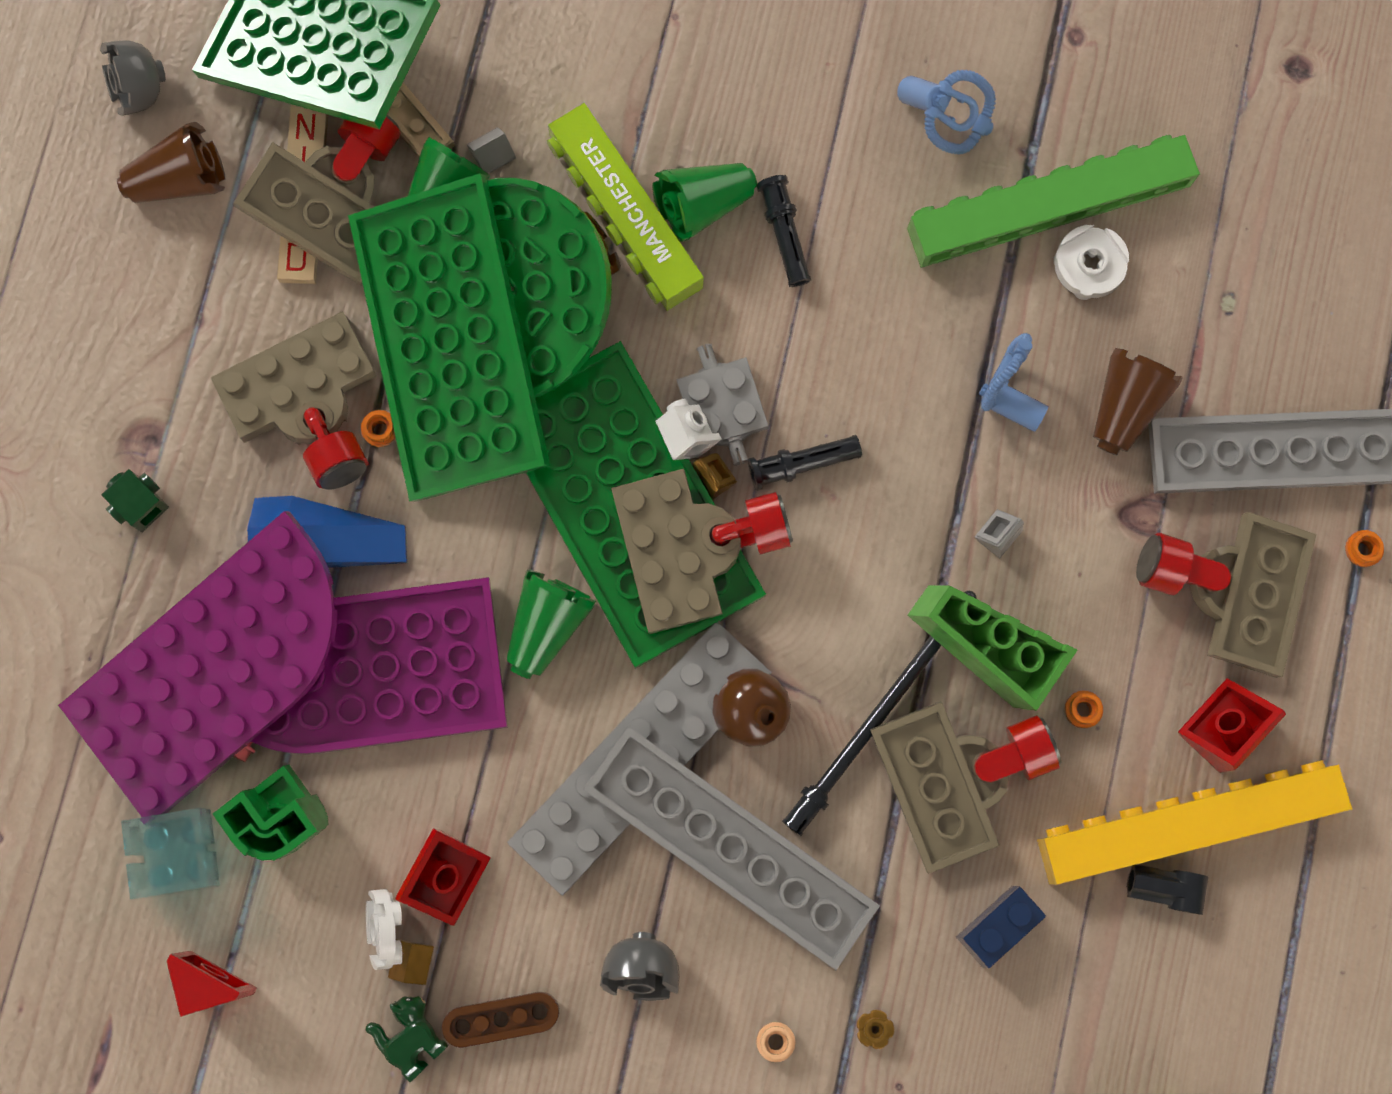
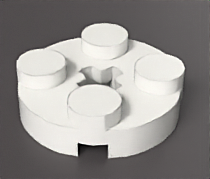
[1054,225,1129,300]
[366,889,402,970]

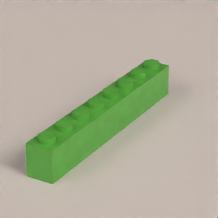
[907,135,1200,268]

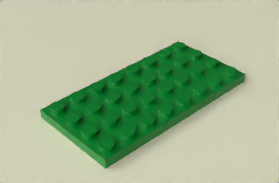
[348,173,550,502]
[526,341,766,669]

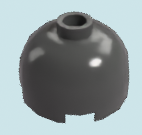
[100,40,166,116]
[600,932,680,1001]

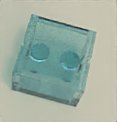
[121,808,220,900]

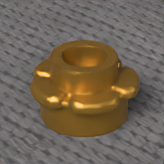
[856,1010,895,1049]

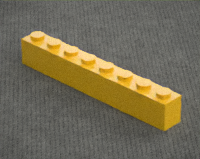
[1037,760,1352,885]

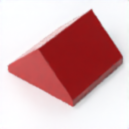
[1178,678,1286,773]
[395,828,491,926]
[166,951,257,1017]

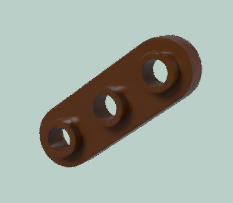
[442,992,559,1048]

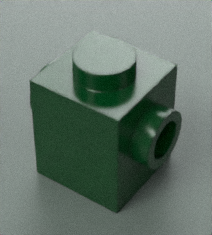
[101,469,169,533]

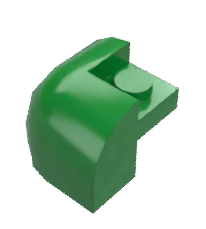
[213,764,329,861]

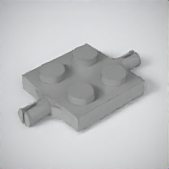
[676,344,769,466]

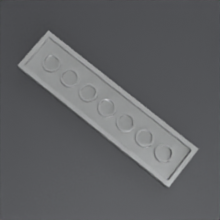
[1148,409,1392,494]
[507,622,772,896]
[583,726,880,970]

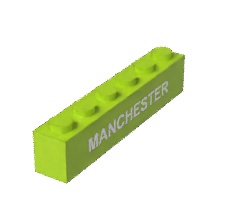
[547,103,704,311]

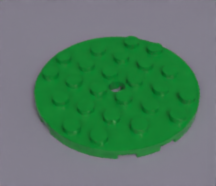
[487,178,612,398]

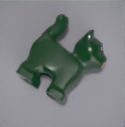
[365,996,449,1083]

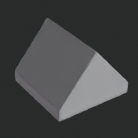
[467,127,516,174]
[975,509,1024,559]

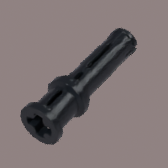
[757,175,811,287]
[748,435,862,491]

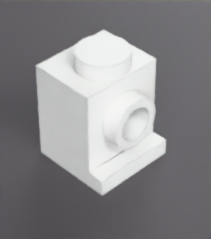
[656,399,722,460]

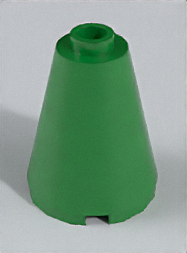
[407,137,490,196]
[652,163,757,242]
[506,569,596,679]

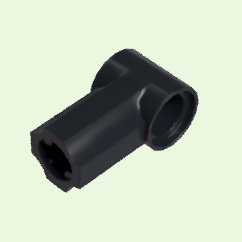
[1126,865,1208,915]

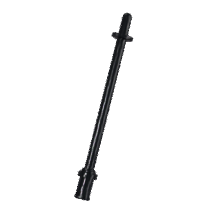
[782,591,977,836]

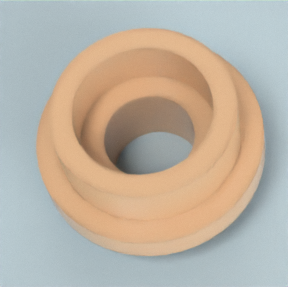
[756,1022,795,1062]

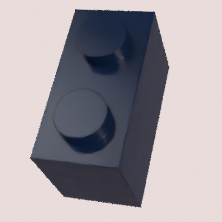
[956,886,1046,969]

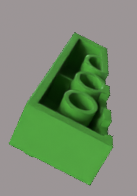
[907,585,1078,711]

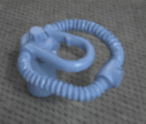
[897,70,996,155]
[979,333,1049,432]

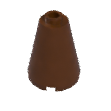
[117,122,225,203]
[1093,348,1183,455]

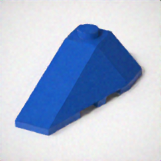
[247,496,407,568]

